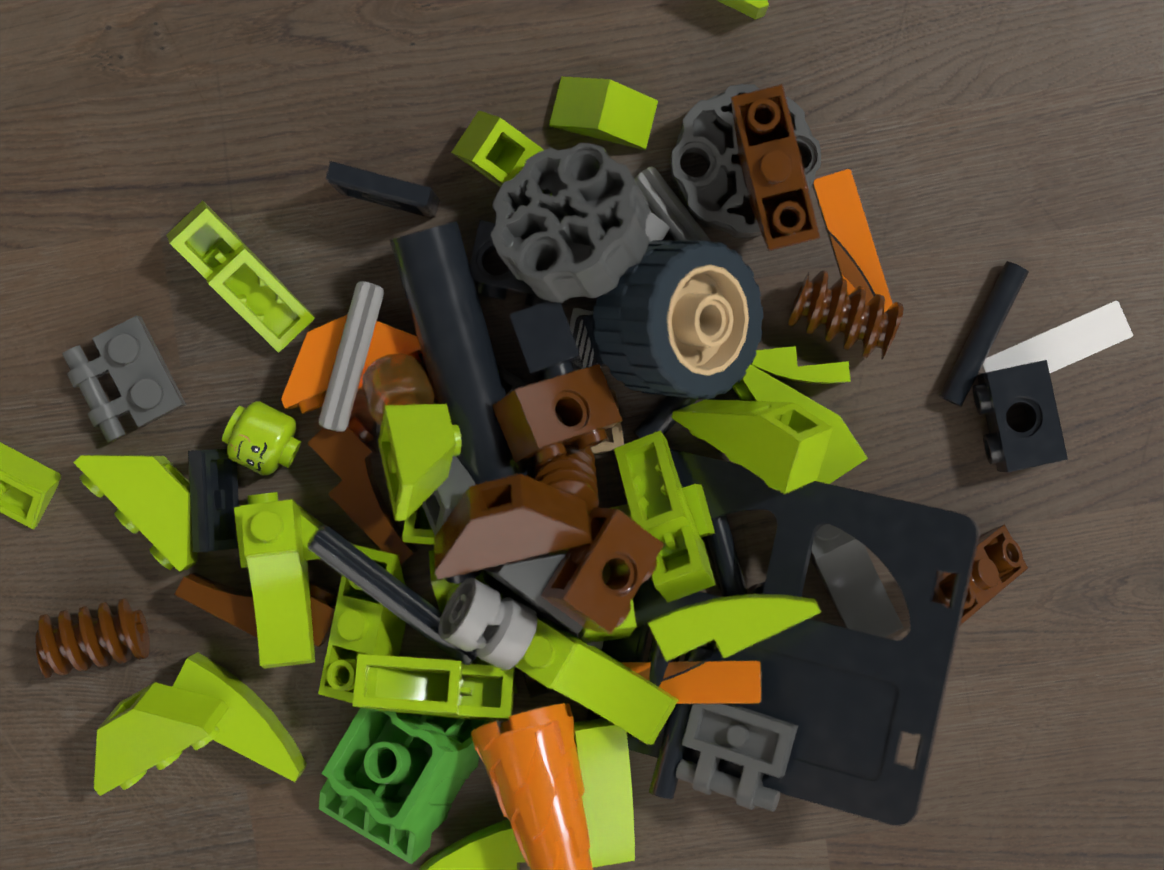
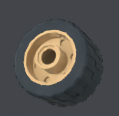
[593,240,763,399]

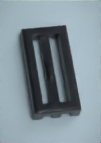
[188,449,239,552]

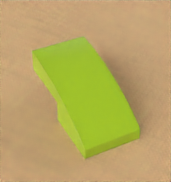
[752,346,851,384]

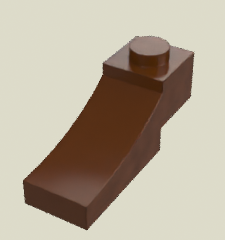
[307,416,417,565]
[174,573,337,647]

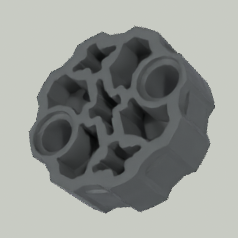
[670,84,821,238]
[491,143,650,303]

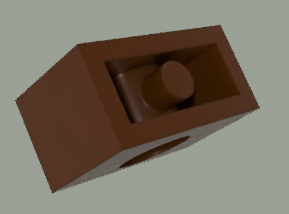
[492,364,623,465]
[541,508,664,634]

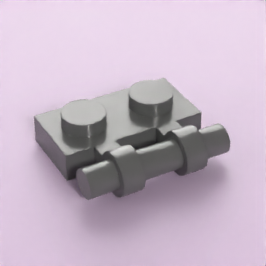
[62,315,186,443]
[676,703,798,812]

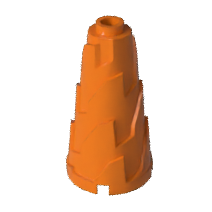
[471,703,593,870]

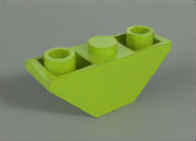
[74,455,198,572]
[318,544,406,703]
[94,682,229,796]

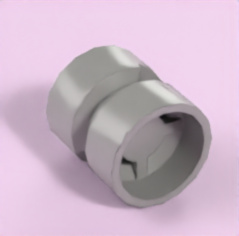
[439,578,537,670]

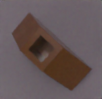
[731,84,820,251]
[434,474,592,580]
[932,524,1028,625]

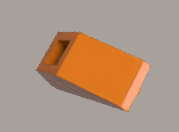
[281,314,422,414]

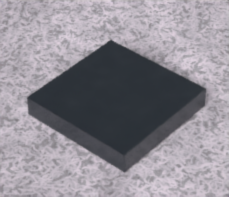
[326,161,440,219]

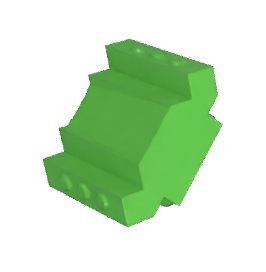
[319,708,494,865]

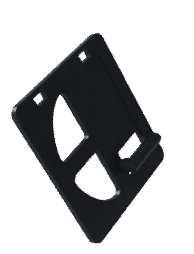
[586,449,979,826]

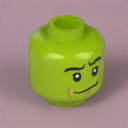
[222,401,302,476]

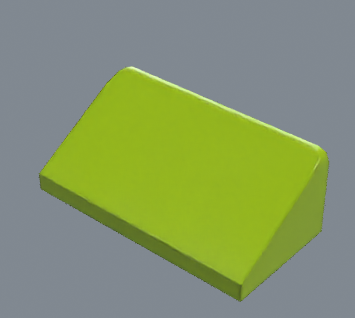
[0,442,61,530]

